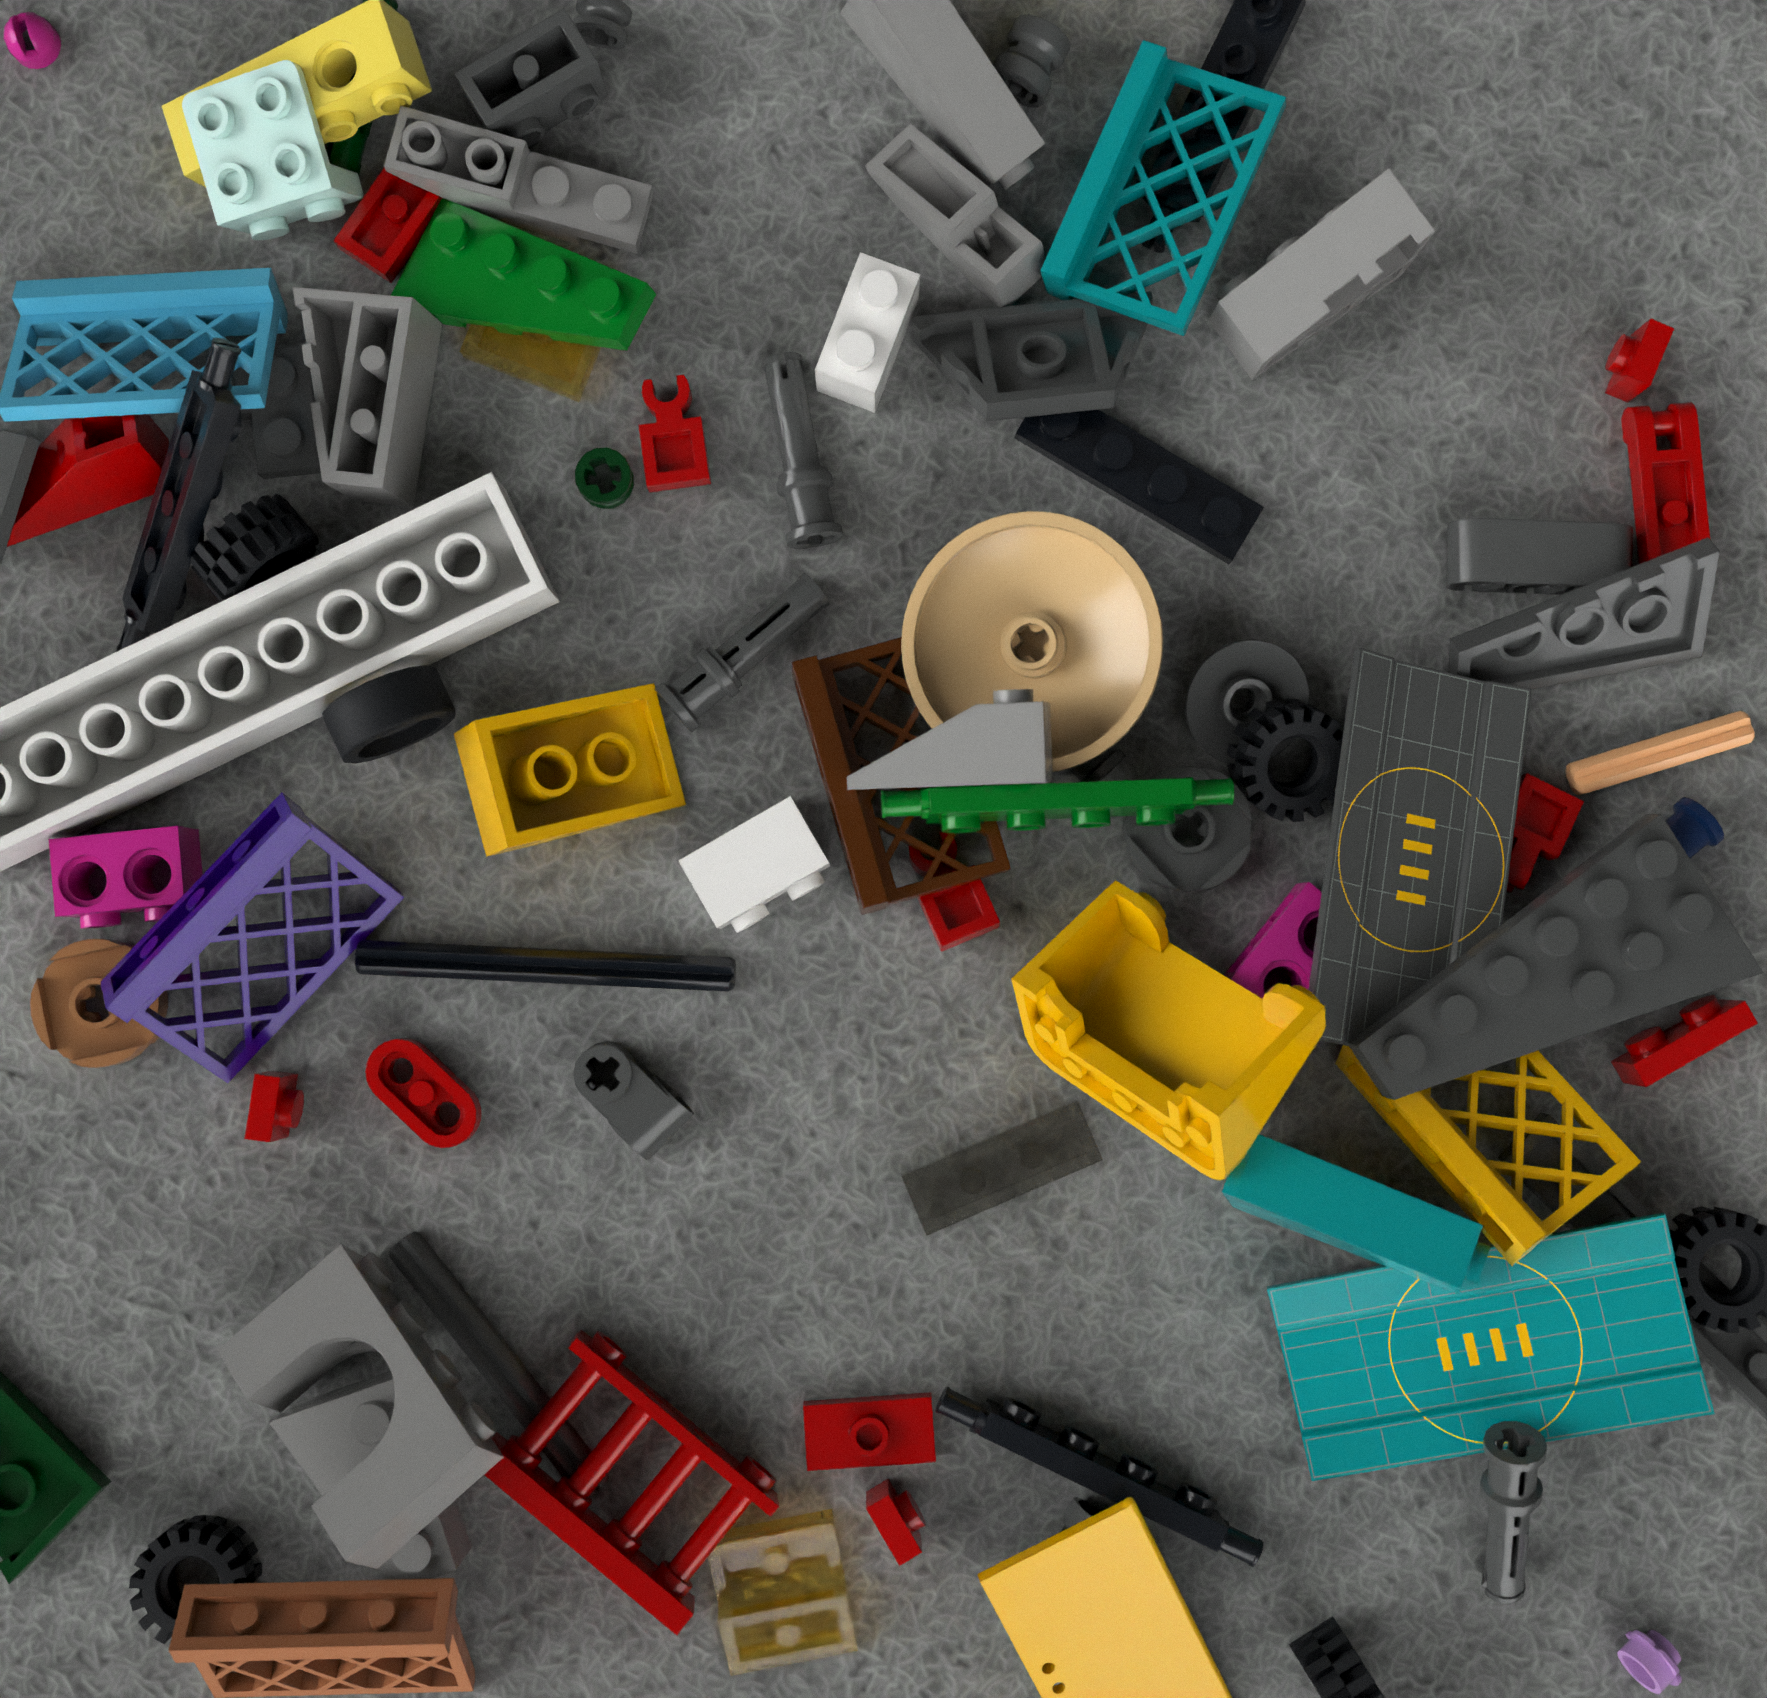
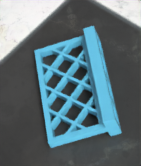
[0,268,288,422]

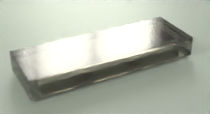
[901,1100,1103,1236]

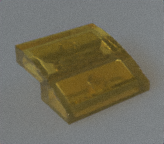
[708,1509,858,1676]

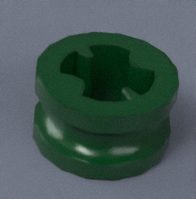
[575,447,634,509]

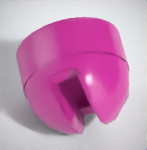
[3,12,61,69]

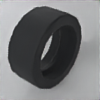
[322,665,455,764]

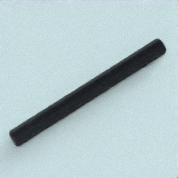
[355,940,736,992]

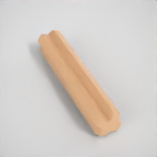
[1565,711,1755,795]

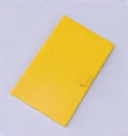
[977,1497,1232,1698]

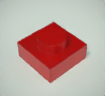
[1605,319,1674,403]
[244,1070,304,1142]
[866,1479,926,1566]

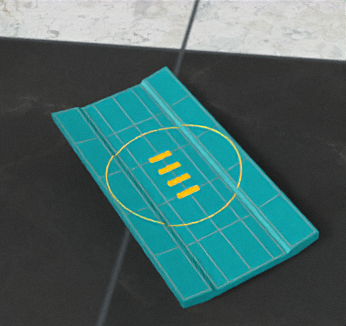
[1267,1213,1715,1481]

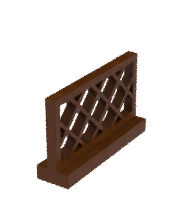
[792,637,1011,916]

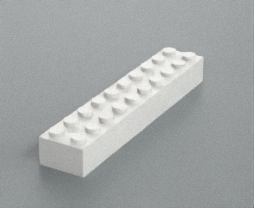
[0,472,560,872]

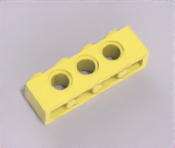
[162,0,432,187]

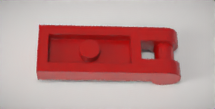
[1621,402,1710,564]

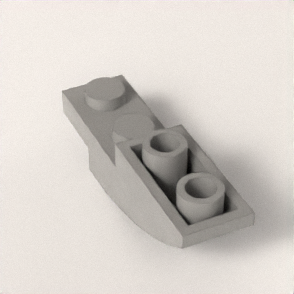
[384,106,653,254]

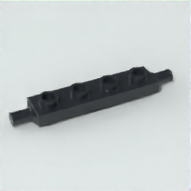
[1141,0,1306,253]
[116,338,242,651]
[935,1386,1264,1567]

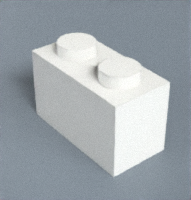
[815,252,920,413]
[678,796,831,933]

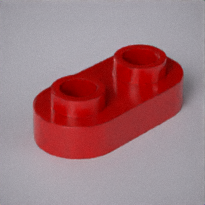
[365,1038,482,1148]

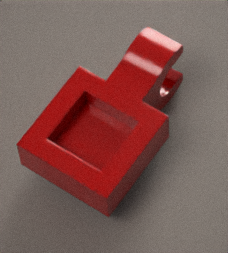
[1507,773,1584,893]

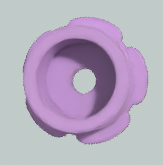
[1617,1630,1682,1694]

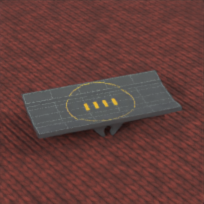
[1309,648,1532,1070]

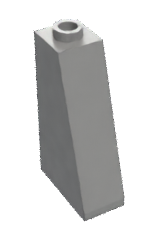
[840,0,1045,190]

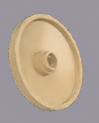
[901,511,1164,772]

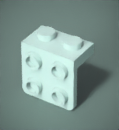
[182,60,364,240]

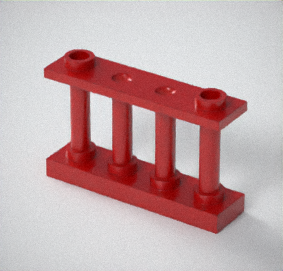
[484,1329,779,1636]

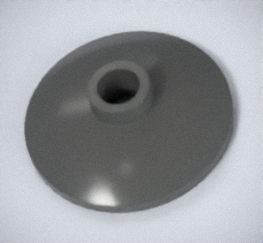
[1184,639,1310,764]

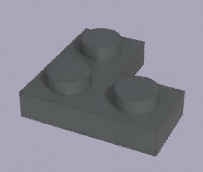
[185,345,321,479]

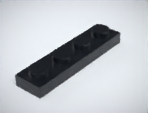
[1014,410,1264,564]

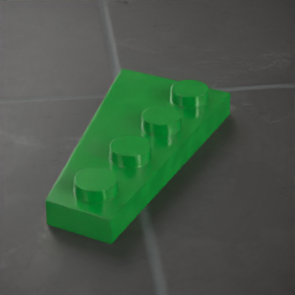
[391,198,656,351]

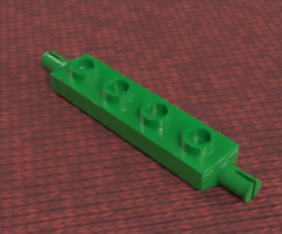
[881,777,1234,833]

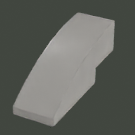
[865,123,1046,307]

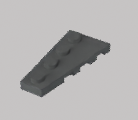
[1448,538,1720,689]

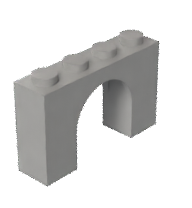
[217,1244,504,1569]

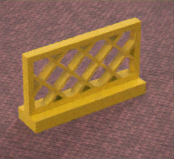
[1335,1045,1641,1266]

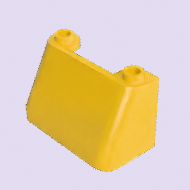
[1011,880,1326,1181]

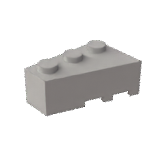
[1208,168,1436,380]
[293,287,442,507]

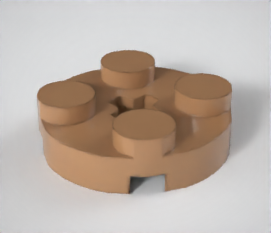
[30,939,168,1068]

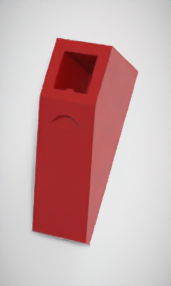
[7,414,169,547]

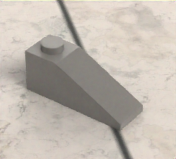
[847,689,1053,790]

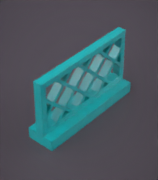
[1040,40,1286,336]

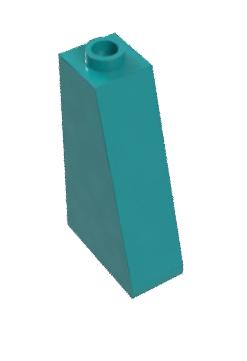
[1222,1134,1491,1295]

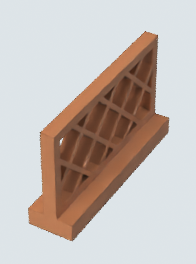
[168,1578,475,1698]

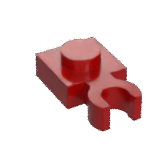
[638,375,711,493]
[909,831,1000,952]

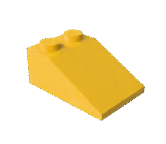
[454,683,686,857]

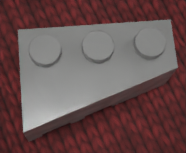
[268,1371,472,1580]

